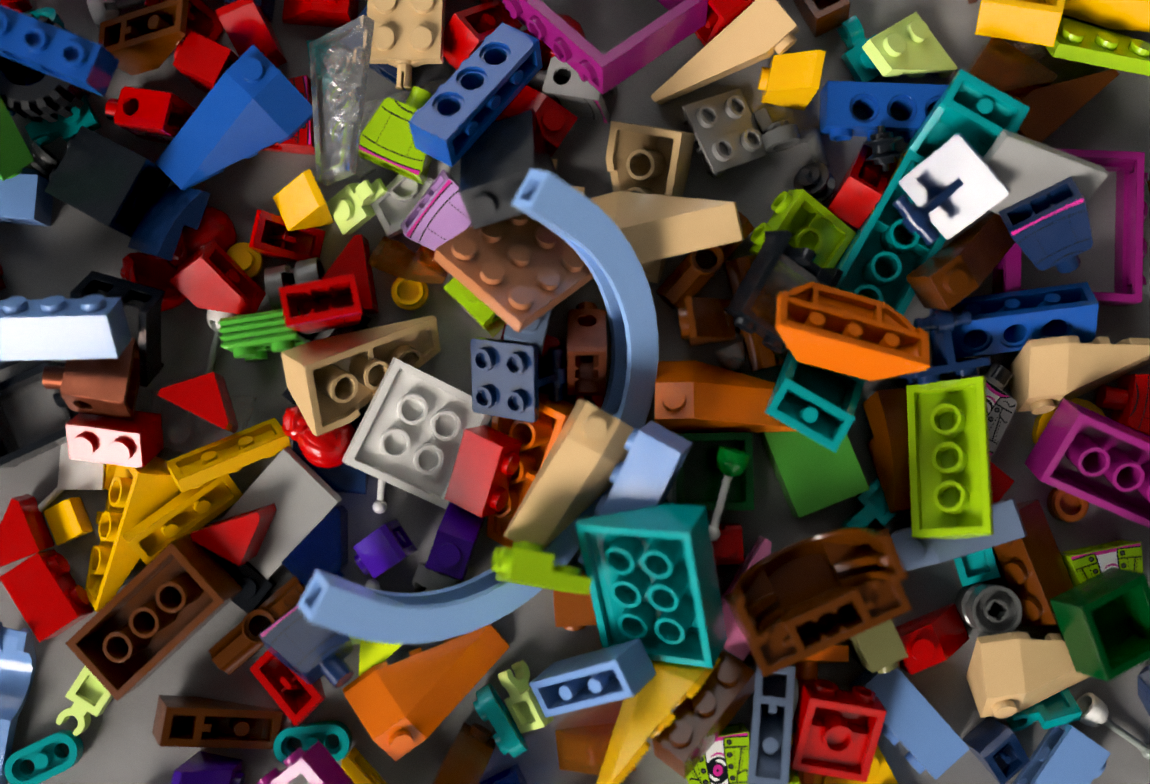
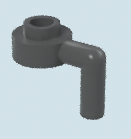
[762,120,830,168]

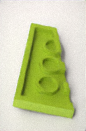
[1045,16,1150,76]

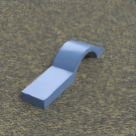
[0,622,36,784]

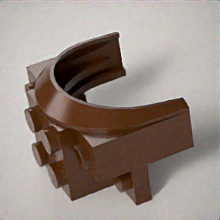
[724,527,912,677]

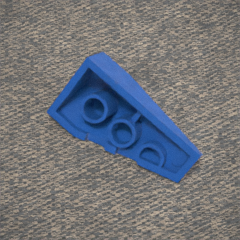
[155,45,317,191]

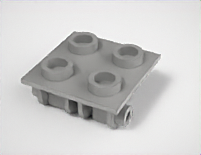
[682,88,771,179]

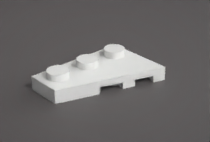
[371,157,460,239]

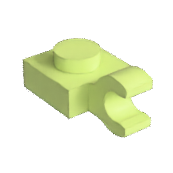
[326,178,387,235]
[498,660,554,734]

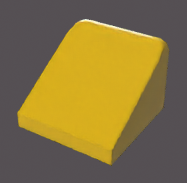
[43,497,94,546]

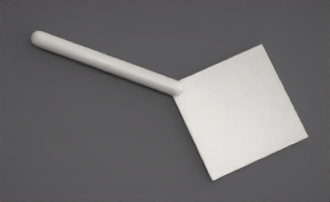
[38,442,106,512]

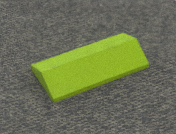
[906,376,994,539]

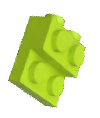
[749,189,856,286]
[491,541,592,595]

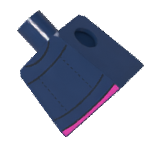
[999,176,1093,273]
[259,605,354,689]

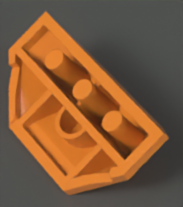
[776,282,930,381]

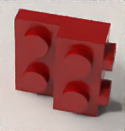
[789,679,887,782]

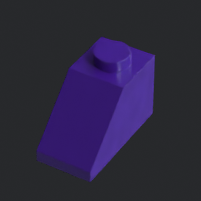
[425,502,485,580]
[353,519,417,579]
[171,751,245,784]

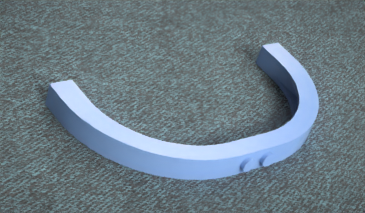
[297,168,658,644]

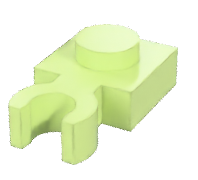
[56,666,113,736]

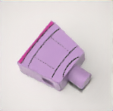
[400,169,472,251]

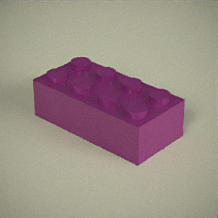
[1024,398,1150,529]

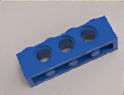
[0,5,119,97]
[408,22,543,167]
[819,81,948,143]
[930,282,1099,360]

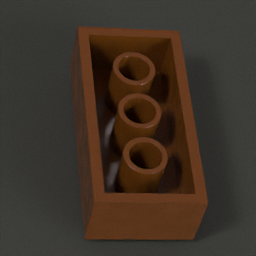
[65,534,243,701]

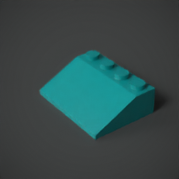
[575,504,727,668]

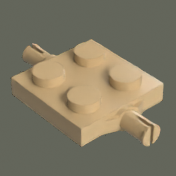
[365,0,446,91]

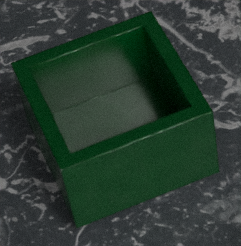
[672,432,754,511]
[1050,567,1150,682]

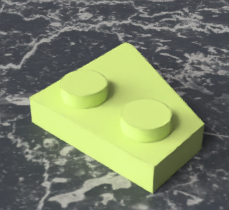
[862,12,958,78]

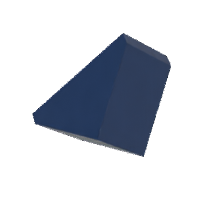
[962,716,1030,784]

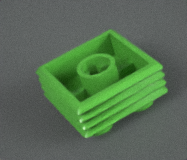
[217,309,313,362]

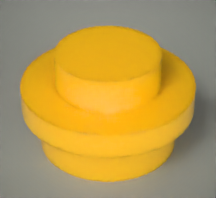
[226,242,263,278]
[391,273,429,311]

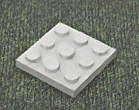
[342,357,492,509]

